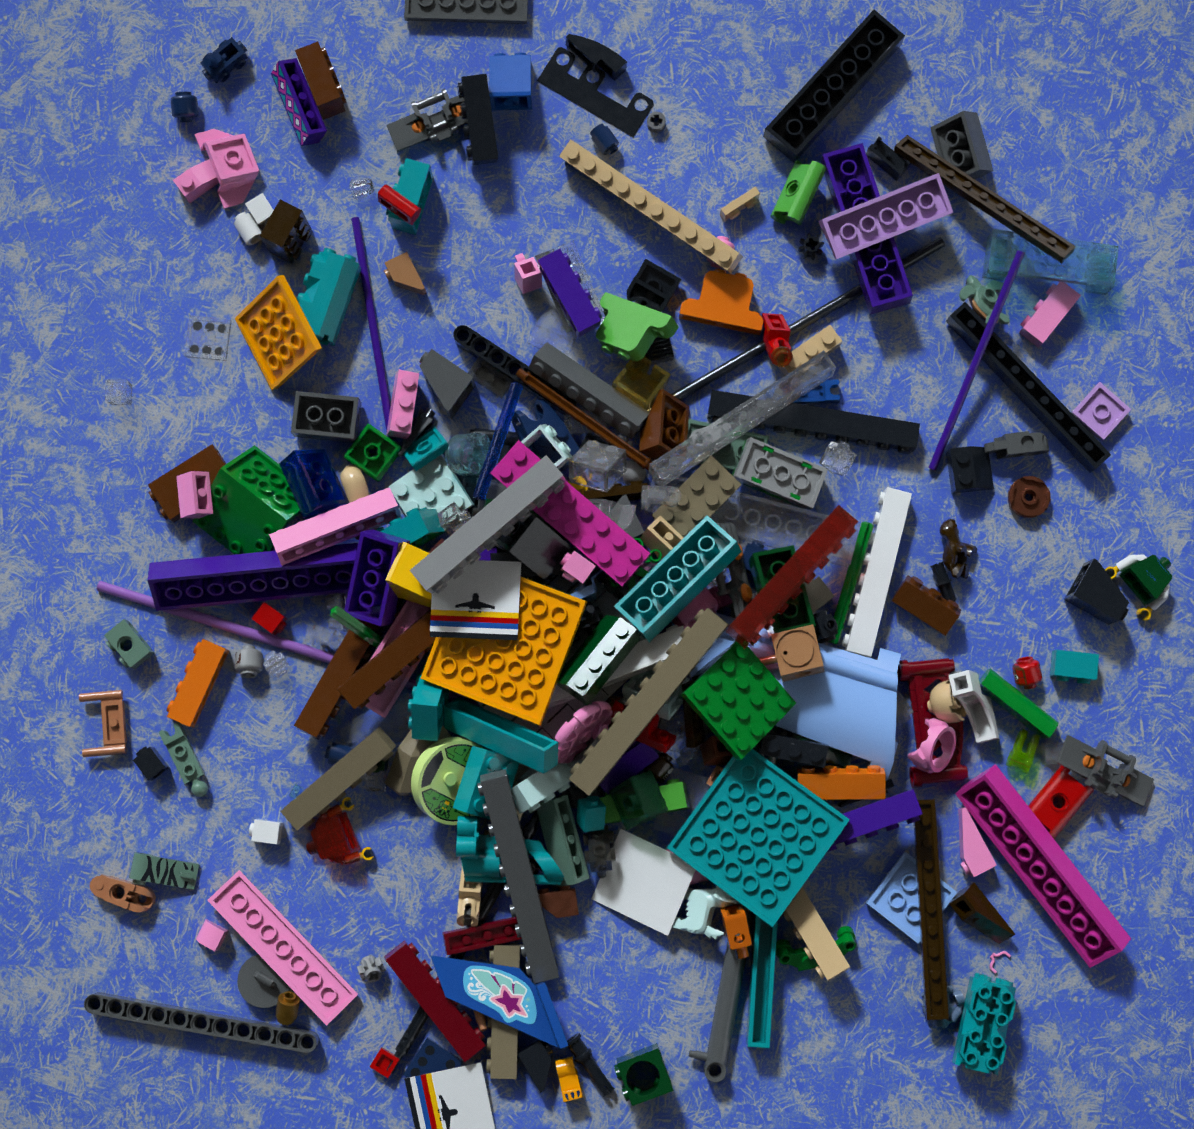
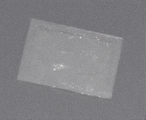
[652,768,710,836]

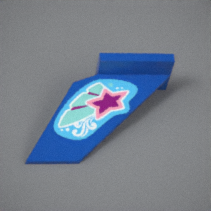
[430,955,568,1049]

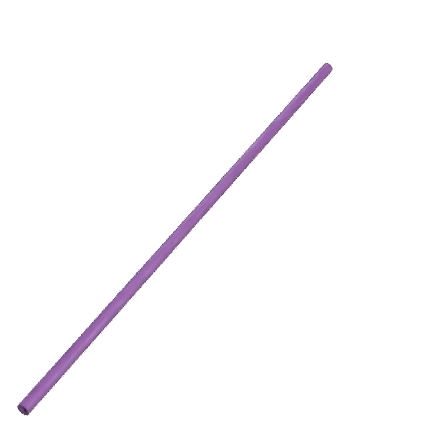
[97,581,480,707]

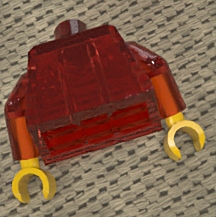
[306,797,374,865]

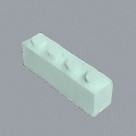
[511,763,572,814]

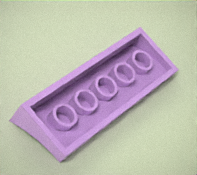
[818,173,954,260]

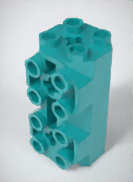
[297,248,361,346]
[952,973,1016,1075]

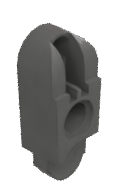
[984,431,1049,459]

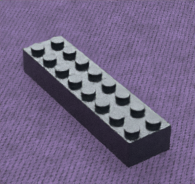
[763,10,905,163]

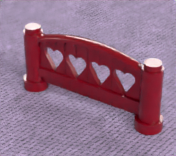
[897,658,968,788]

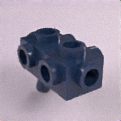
[200,37,248,83]

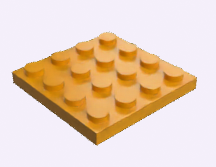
[235,275,322,390]

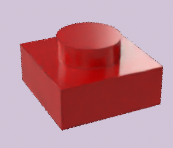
[370,1047,399,1078]

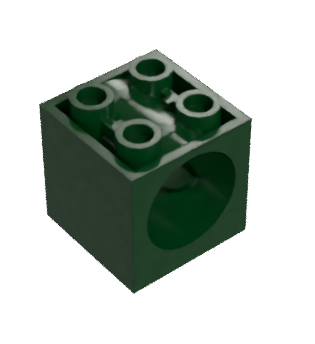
[614,1043,674,1106]

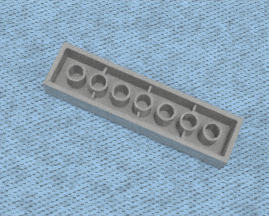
[410,455,567,594]

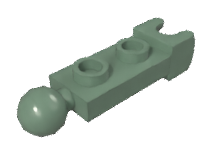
[159,722,208,797]

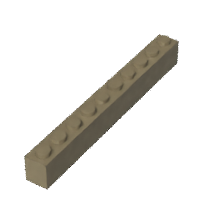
[569,608,729,796]

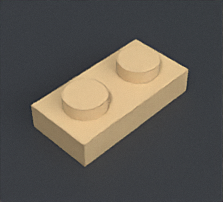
[720,187,760,221]

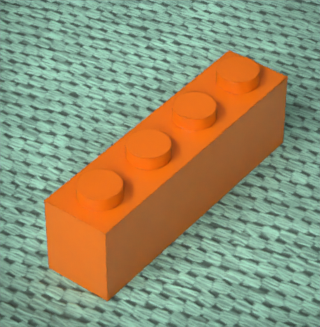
[166,639,230,728]
[797,765,886,800]

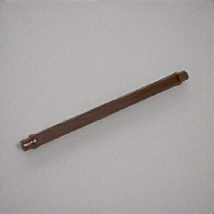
[515,368,657,473]

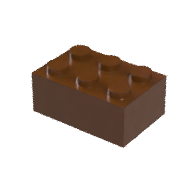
[295,41,347,120]

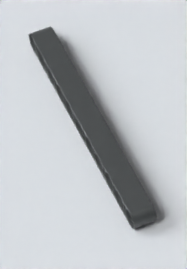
[84,992,320,1053]

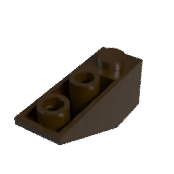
[949,883,1015,944]

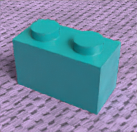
[1050,650,1099,684]

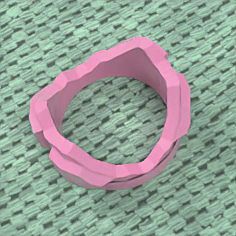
[907,718,956,773]

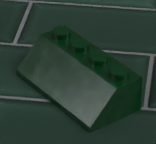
[557,615,640,705]

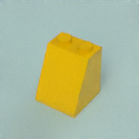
[385,542,432,608]

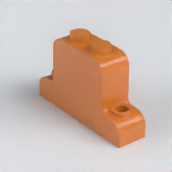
[679,269,763,336]

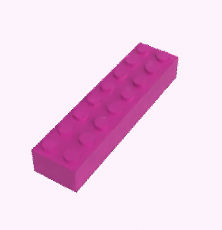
[490,440,651,588]

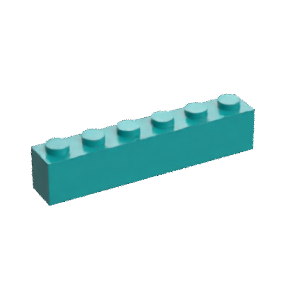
[444,698,558,774]
[746,914,778,1048]

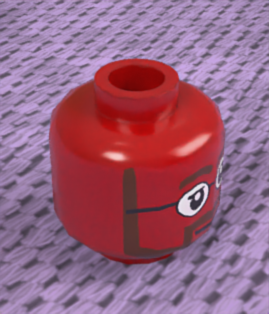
[1012,656,1042,689]

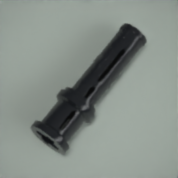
[567,1033,615,1097]

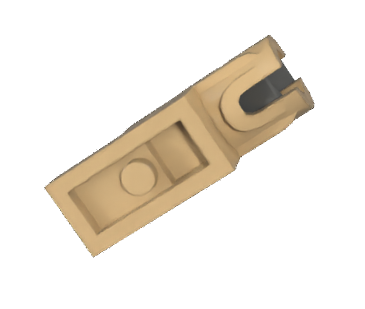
[457,867,483,927]

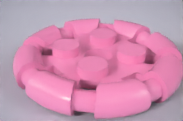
[555,701,613,764]

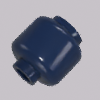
[171,92,198,122]

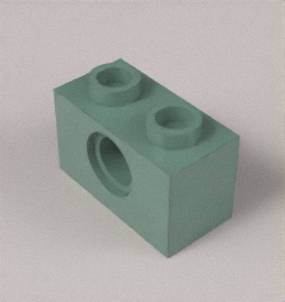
[104,619,155,669]

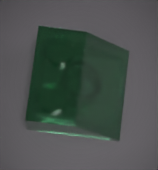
[609,770,668,831]

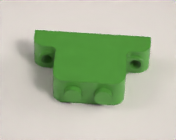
[596,292,679,361]

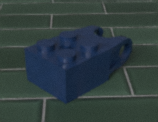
[511,399,584,472]

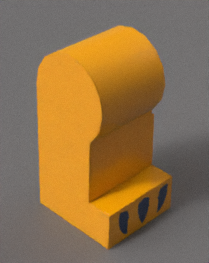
[555,1056,583,1102]

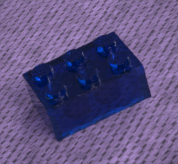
[279,449,349,518]

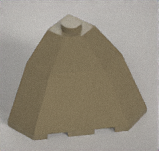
[385,725,452,796]

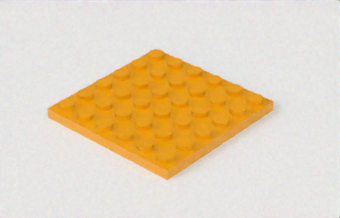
[420,577,587,725]

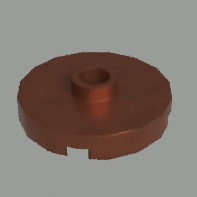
[1008,476,1051,518]

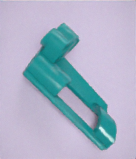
[456,816,564,885]

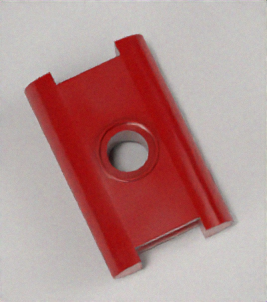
[1028,765,1094,840]

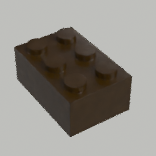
[260,199,312,264]

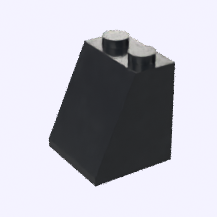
[496,515,571,580]
[1064,559,1129,625]

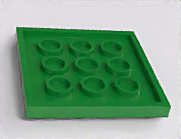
[681,638,796,761]

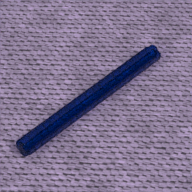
[473,382,523,500]

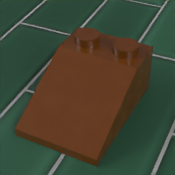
[639,389,689,468]

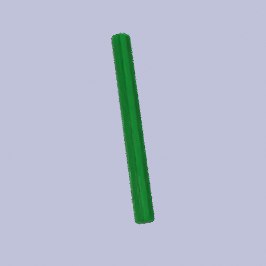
[828,522,874,644]

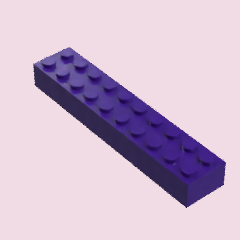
[147,543,358,611]

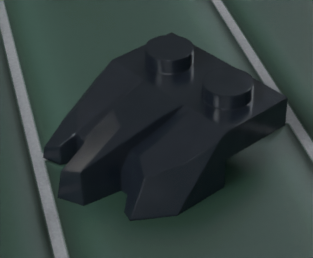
[627,259,682,312]

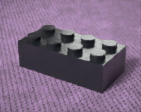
[457,74,498,165]

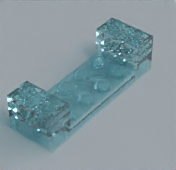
[982,229,1119,295]

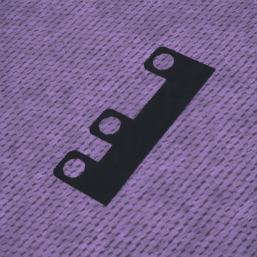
[537,47,653,137]

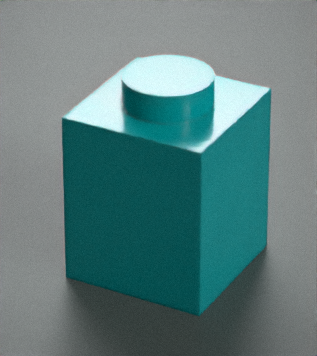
[576,796,606,832]

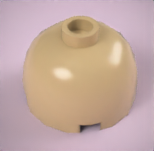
[927,680,966,723]

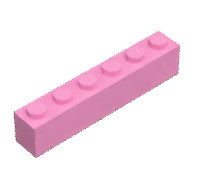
[269,487,402,565]

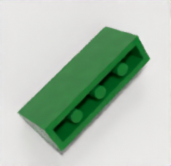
[979,668,1059,739]

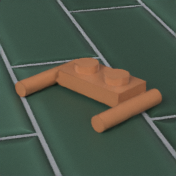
[79,690,127,757]

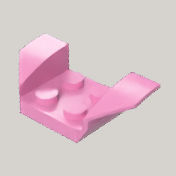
[194,129,260,209]

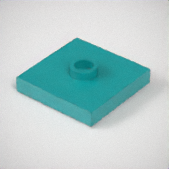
[404,427,451,471]

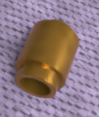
[276,991,300,1025]

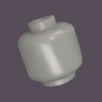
[235,645,263,678]

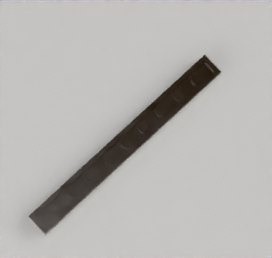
[894,135,1076,264]
[913,799,949,1020]

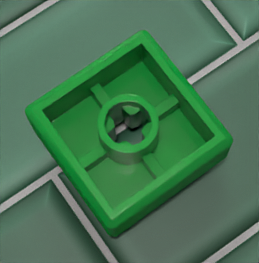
[344,424,402,482]

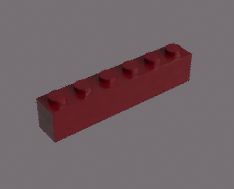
[384,940,486,1062]

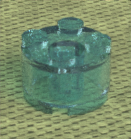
[445,433,496,476]

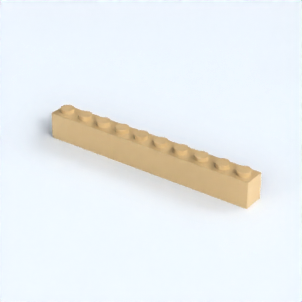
[559,139,743,274]

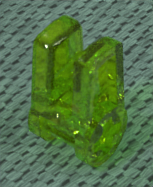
[1006,729,1041,774]

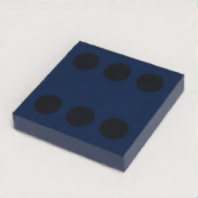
[403,1037,463,1078]

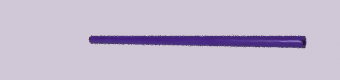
[351,217,396,439]
[928,250,1025,470]

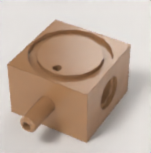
[759,624,825,682]

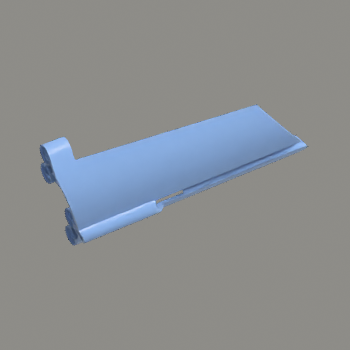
[671,613,901,781]

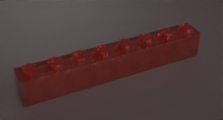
[725,505,858,649]

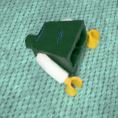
[1105,554,1172,621]

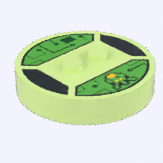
[411,737,484,825]

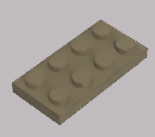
[652,455,742,537]

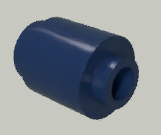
[590,124,619,156]
[325,742,353,764]

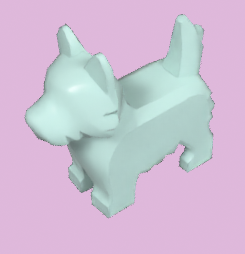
[672,886,741,940]

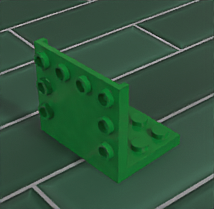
[192,445,319,555]

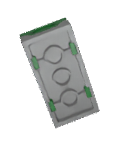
[732,437,828,511]

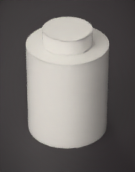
[233,212,262,246]

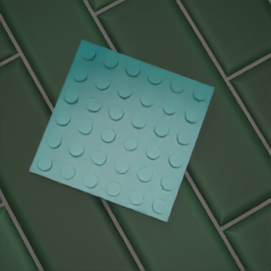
[667,749,850,927]

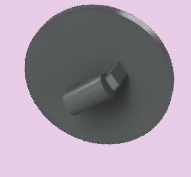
[237,954,291,1008]

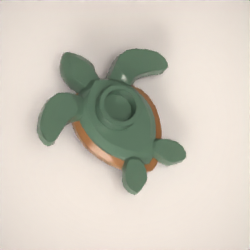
[959,275,1010,324]

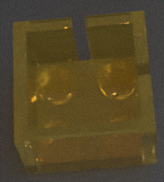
[612,357,671,411]

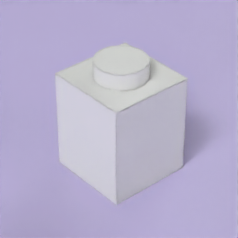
[245,193,274,230]
[249,819,283,844]

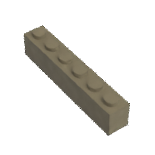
[280,726,396,831]
[486,944,521,1079]

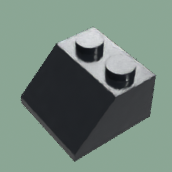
[946,446,994,494]

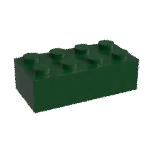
[749,545,816,641]

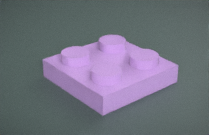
[1071,382,1131,441]

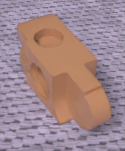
[90,874,156,913]

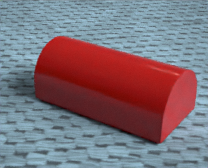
[378,184,421,225]

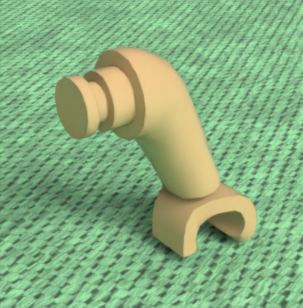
[340,465,378,540]

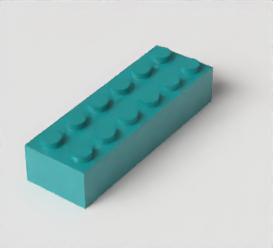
[614,515,742,642]

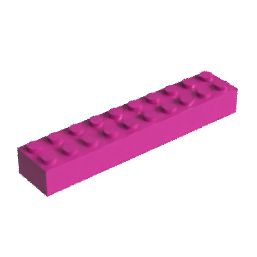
[955,764,1131,968]

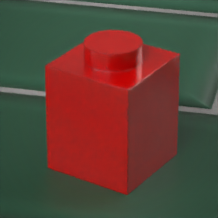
[251,602,288,635]

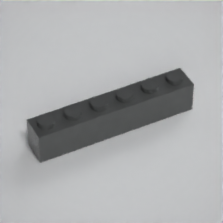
[528,342,650,439]

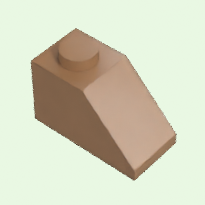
[383,252,427,295]

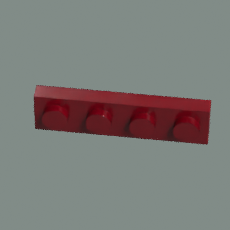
[442,917,522,955]

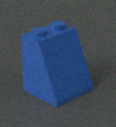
[489,53,532,111]

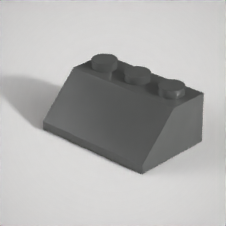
[930,111,993,179]

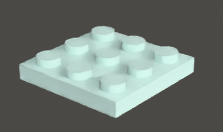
[388,454,474,525]

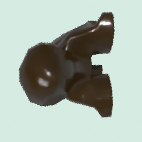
[940,519,977,579]

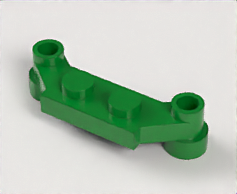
[775,926,856,972]

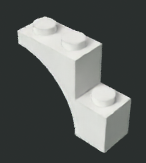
[949,670,999,743]

